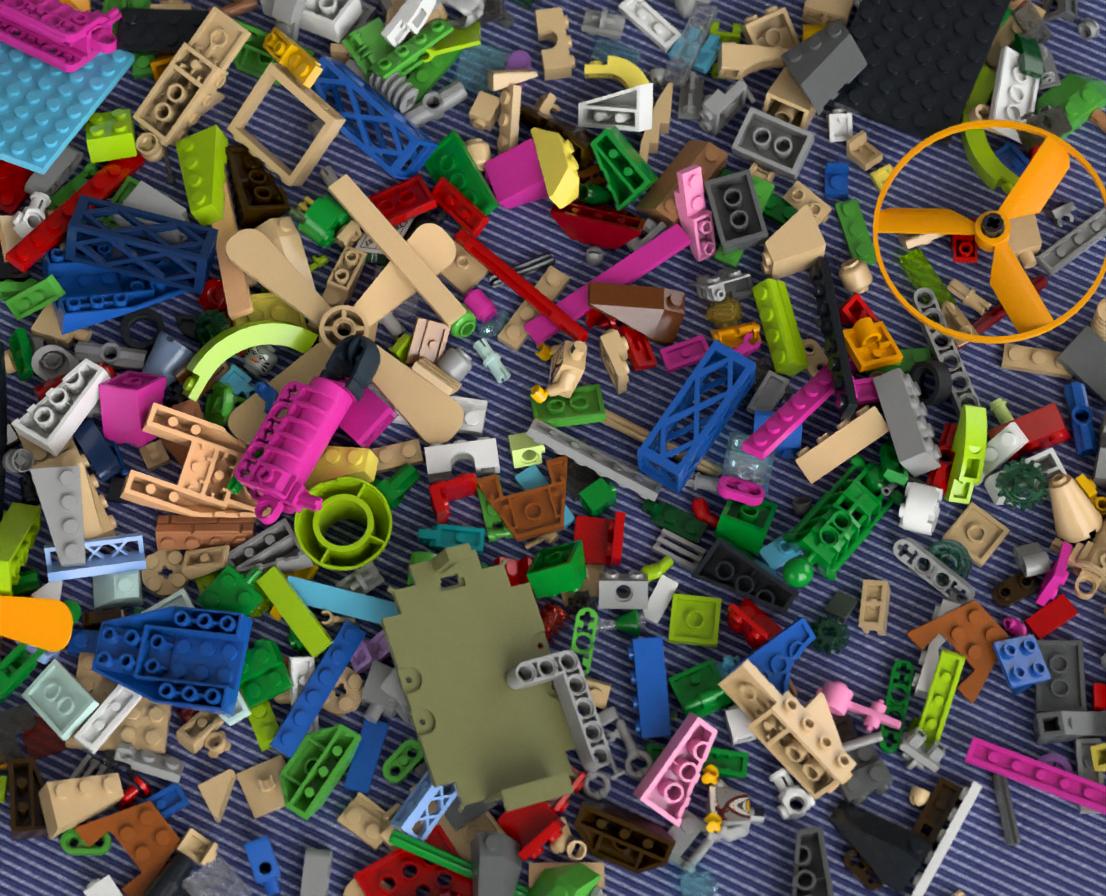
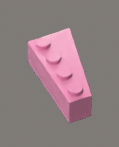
[633,712,718,827]

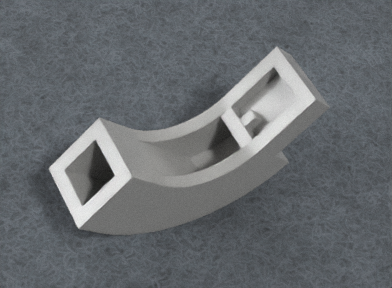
[271,0,307,41]

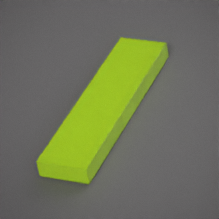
[256,566,334,658]
[918,648,966,748]

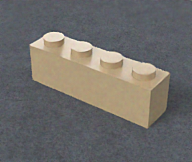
[794,405,889,484]

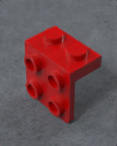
[497,801,566,861]

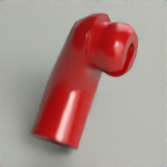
[691,497,720,528]

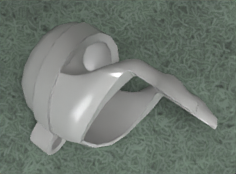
[431,0,484,29]

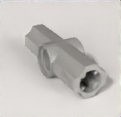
[402,80,468,128]
[74,341,149,372]

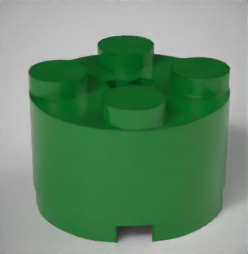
[298,193,350,248]

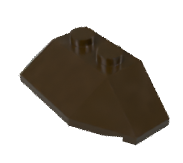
[574,802,676,874]

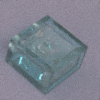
[722,432,776,495]

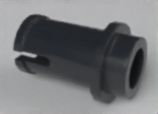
[18,475,40,506]

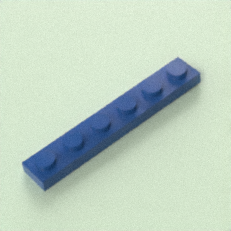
[269,620,366,758]

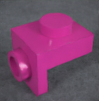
[852,375,880,405]

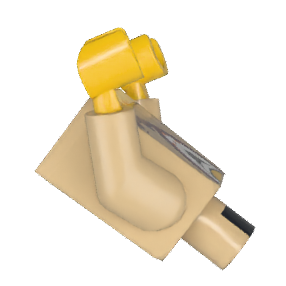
[530,340,587,403]

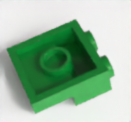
[240,639,295,709]

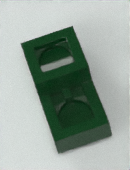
[1014,33,1044,79]

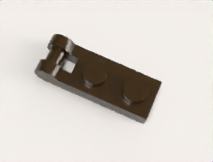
[912,777,963,846]

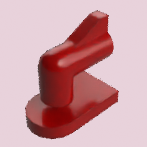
[119,775,152,810]

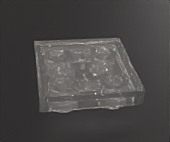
[182,856,253,896]

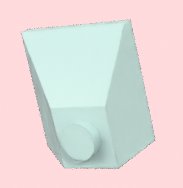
[93,570,143,610]

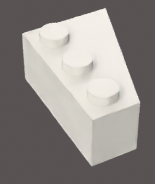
[578,83,653,132]

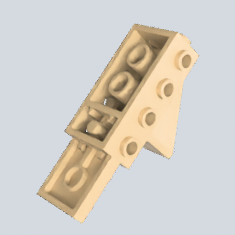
[133,6,252,147]
[16,431,118,553]
[718,659,857,800]

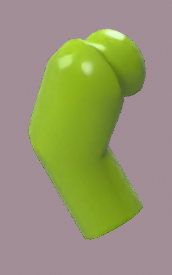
[640,556,674,583]

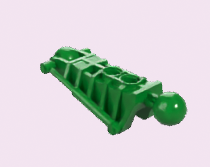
[782,454,905,587]

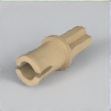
[947,279,991,316]

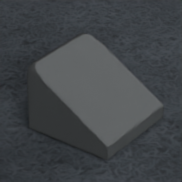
[824,591,859,624]

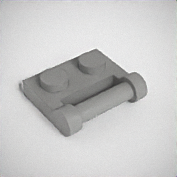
[667,809,720,876]

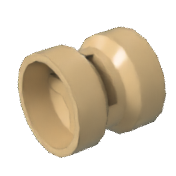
[136,132,164,163]

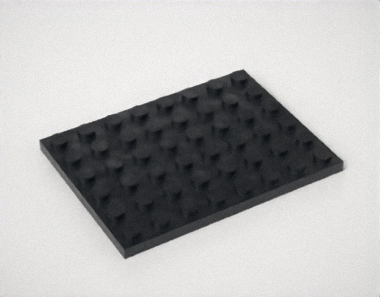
[827,0,1011,149]

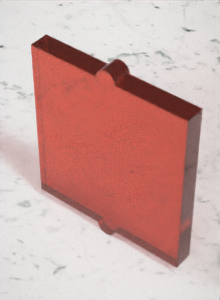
[20,716,71,760]

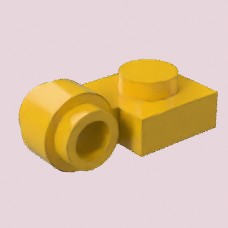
[1074,474,1106,518]

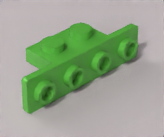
[371,18,454,79]

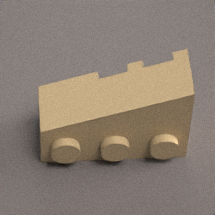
[39,773,124,840]

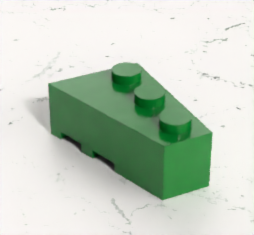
[590,126,659,211]

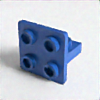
[992,634,1051,695]

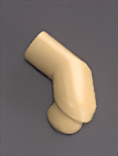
[549,817,572,854]

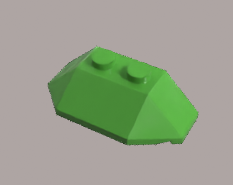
[232,18,315,86]
[1035,73,1106,140]
[279,724,362,821]
[527,863,601,896]

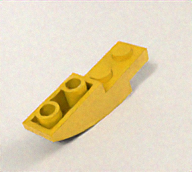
[262,27,323,88]

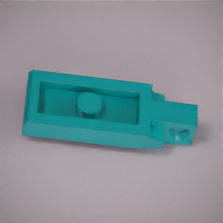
[417,524,486,554]

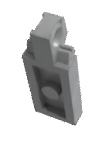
[114,742,186,783]

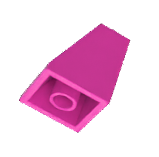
[484,138,549,209]
[98,371,166,447]
[339,377,398,448]

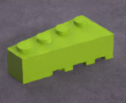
[175,124,228,226]
[0,502,41,596]

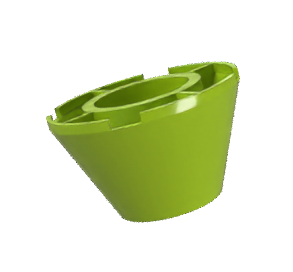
[294,477,393,571]

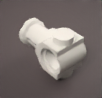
[12,192,51,238]
[769,768,815,820]

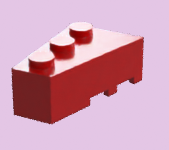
[988,402,1072,462]

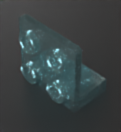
[453,43,513,96]

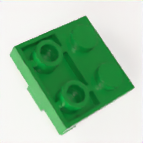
[667,658,734,719]

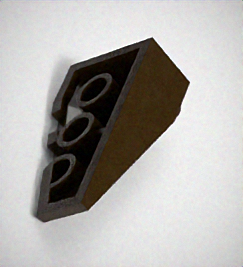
[519,104,597,171]
[225,145,290,229]

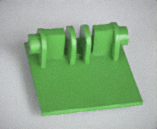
[342,17,399,79]

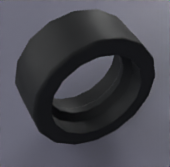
[120,308,166,354]
[908,360,952,406]

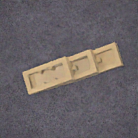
[639,83,673,164]

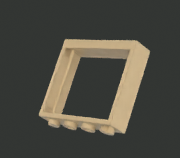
[227,63,346,186]

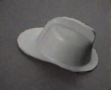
[31,344,80,381]

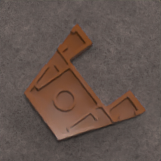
[476,455,568,542]
[905,600,1009,704]
[75,801,181,896]

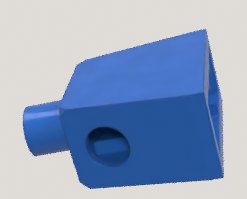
[243,836,282,896]

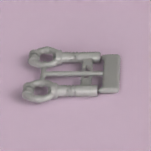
[575,706,653,801]

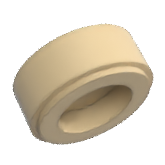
[4,349,17,374]

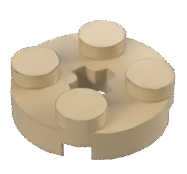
[141,550,190,598]
[322,667,364,716]

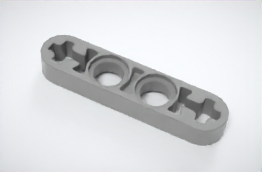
[893,537,975,605]

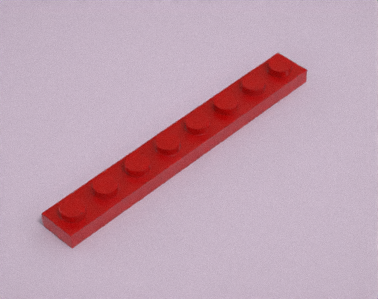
[5,153,145,273]

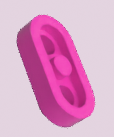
[716,475,765,506]

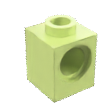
[508,432,545,469]

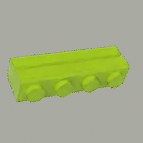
[752,278,809,376]

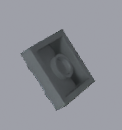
[838,744,894,806]

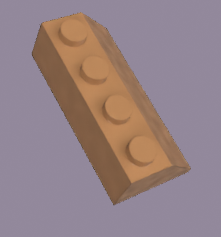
[636,140,728,230]

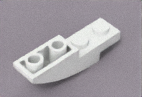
[381,0,436,48]

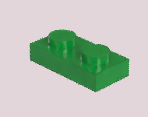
[8,328,35,381]

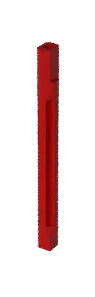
[455,228,588,342]

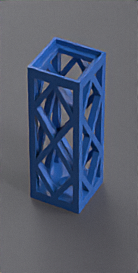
[311,55,438,180]
[637,340,756,494]

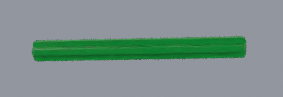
[388,829,530,896]

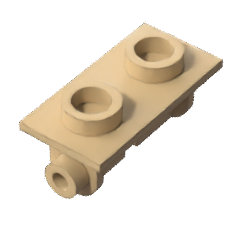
[782,180,832,225]
[941,301,980,347]

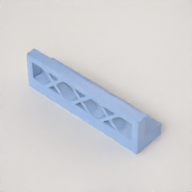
[44,532,147,582]
[389,770,457,841]

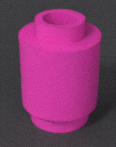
[463,289,497,323]

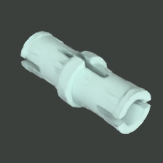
[473,338,511,383]

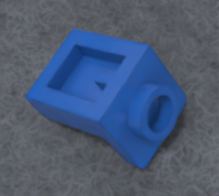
[824,161,849,198]

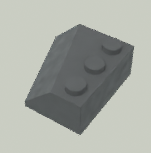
[780,19,868,115]

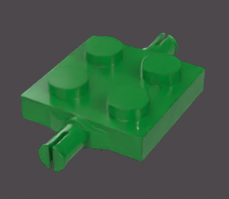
[196,564,265,617]

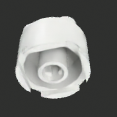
[899,482,943,536]

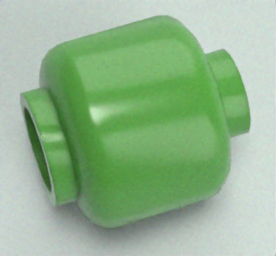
[441,303,476,338]

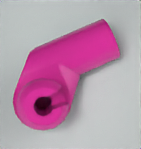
[1002,617,1027,638]

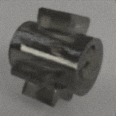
[568,590,597,621]

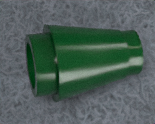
[579,182,614,205]

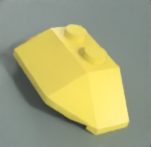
[531,127,579,209]

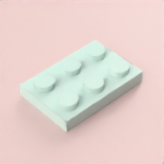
[22,658,99,741]

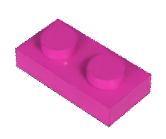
[659,335,709,373]

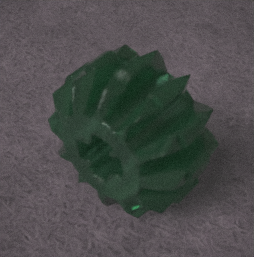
[810,614,850,657]

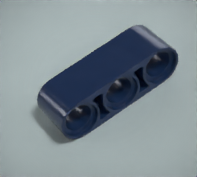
[72,417,123,483]

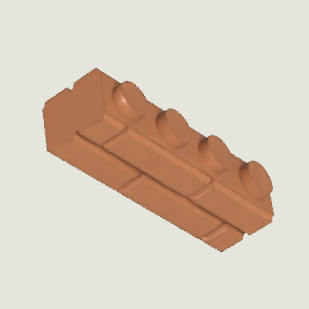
[155,515,256,551]

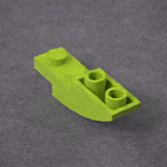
[944,404,987,504]

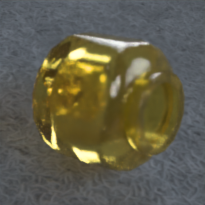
[707,296,743,329]

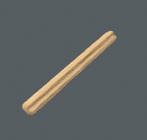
[601,409,722,478]

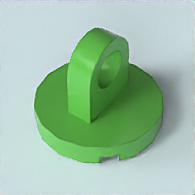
[204,382,246,427]

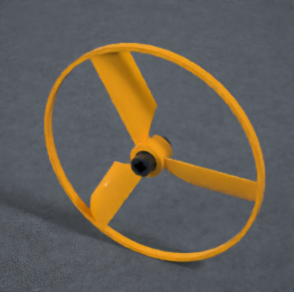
[873,120,1106,344]

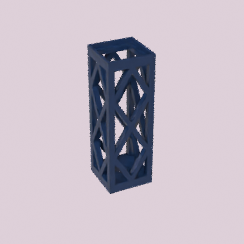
[65,195,218,294]

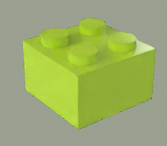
[85,109,137,163]

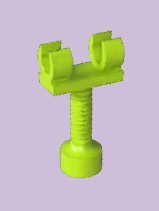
[709,21,742,79]

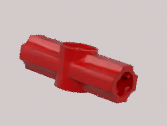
[926,423,958,496]

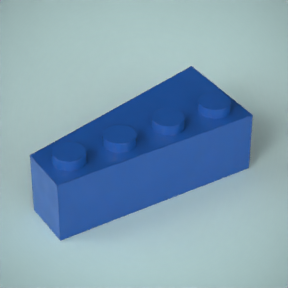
[628,637,672,739]

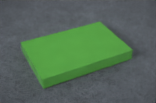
[529,384,606,428]

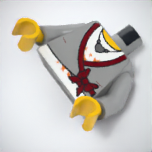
[701,765,764,842]

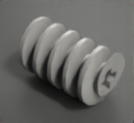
[369,71,419,113]

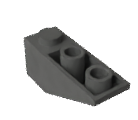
[1032,711,1106,745]

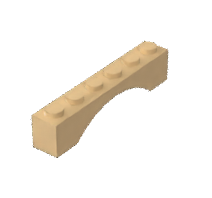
[717,42,790,80]

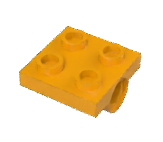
[843,317,903,372]

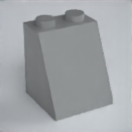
[113,180,190,245]

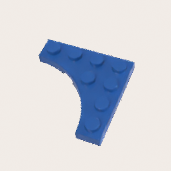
[726,617,816,746]

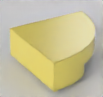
[869,164,893,193]

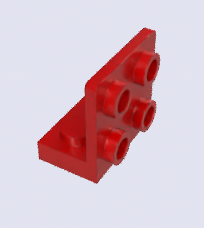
[428,473,477,525]
[574,511,626,567]
[726,598,783,650]

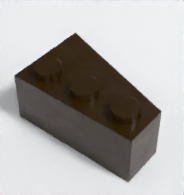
[8,757,62,840]

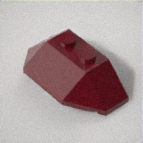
[550,200,646,249]

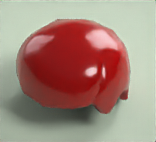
[198,278,227,314]

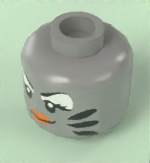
[243,344,278,377]

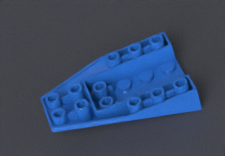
[42,244,195,335]
[91,606,253,717]

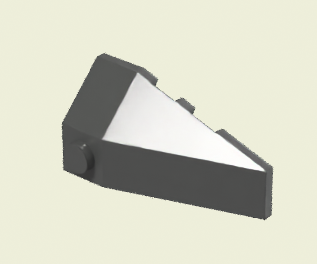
[470,832,522,896]

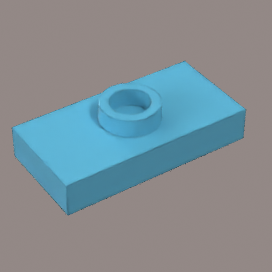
[759,527,802,571]

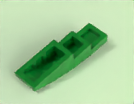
[643,743,748,778]

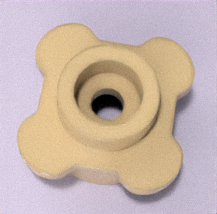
[204,731,231,758]

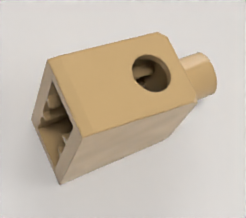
[1008,214,1042,269]
[31,303,92,349]

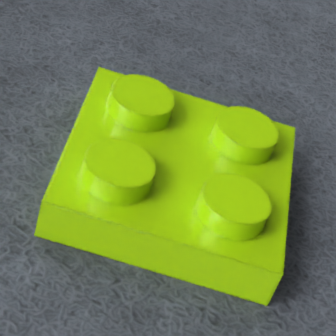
[668,593,722,648]

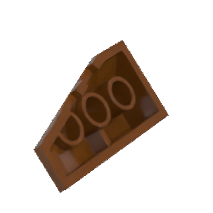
[588,282,685,345]

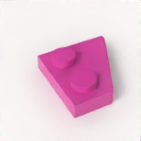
[1035,541,1072,606]

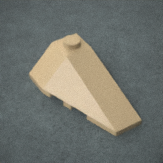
[254,216,316,290]

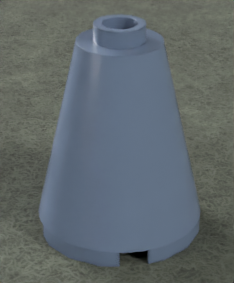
[141,330,194,389]

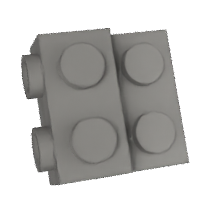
[699,79,747,136]

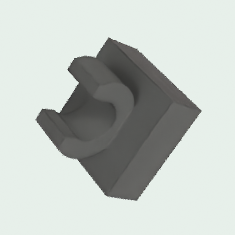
[1044,200,1076,228]

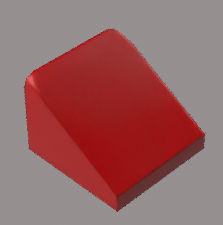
[1091,683,1106,711]

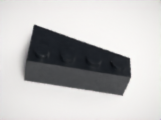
[691,534,802,613]

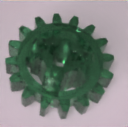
[193,308,234,349]
[996,458,1050,512]

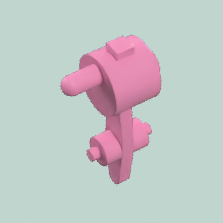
[816,681,902,733]

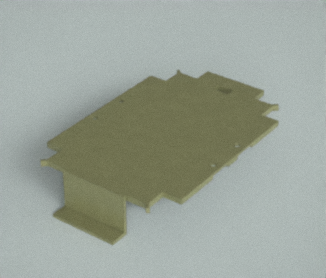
[380,543,578,812]

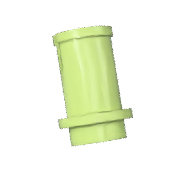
[989,398,1014,425]

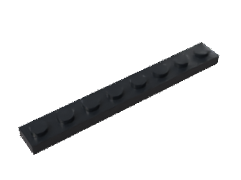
[810,257,858,420]

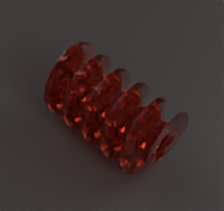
[538,602,572,649]

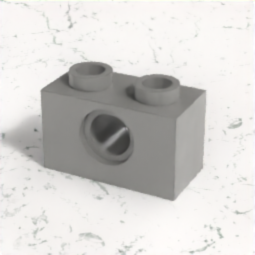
[599,570,648,609]

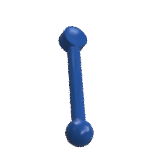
[107,439,130,477]

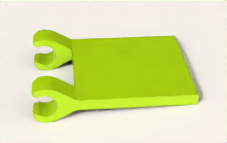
[421,22,481,62]

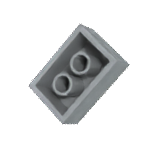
[731,107,815,182]

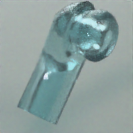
[478,310,509,337]

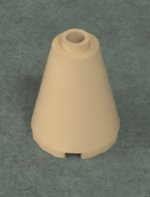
[1048,473,1103,543]

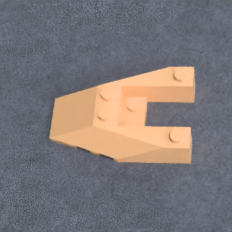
[120,403,272,518]

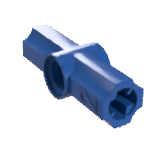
[1063,382,1098,456]

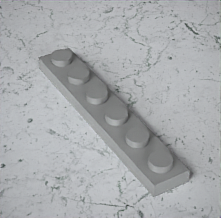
[526,418,662,502]

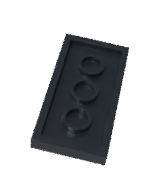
[116,8,210,55]

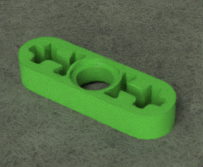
[571,607,598,676]

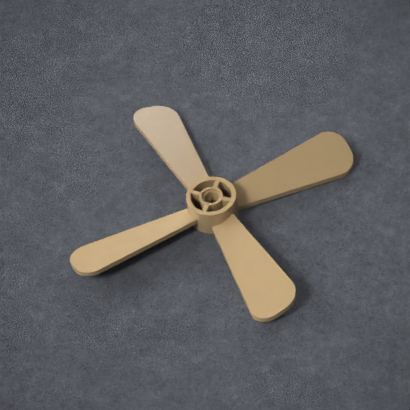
[226,223,464,445]

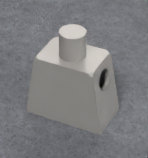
[361,660,397,723]

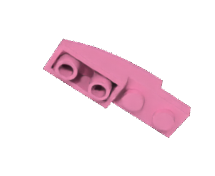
[674,164,717,262]

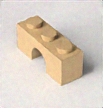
[535,7,575,81]

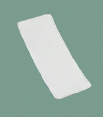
[641,575,678,624]

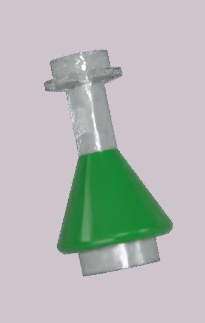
[590,609,646,637]

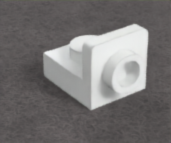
[827,109,853,142]

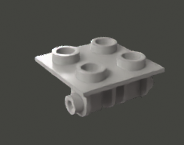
[689,268,750,301]

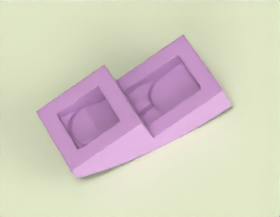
[350,630,391,674]

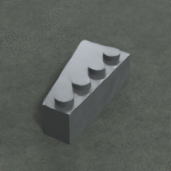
[792,826,834,896]

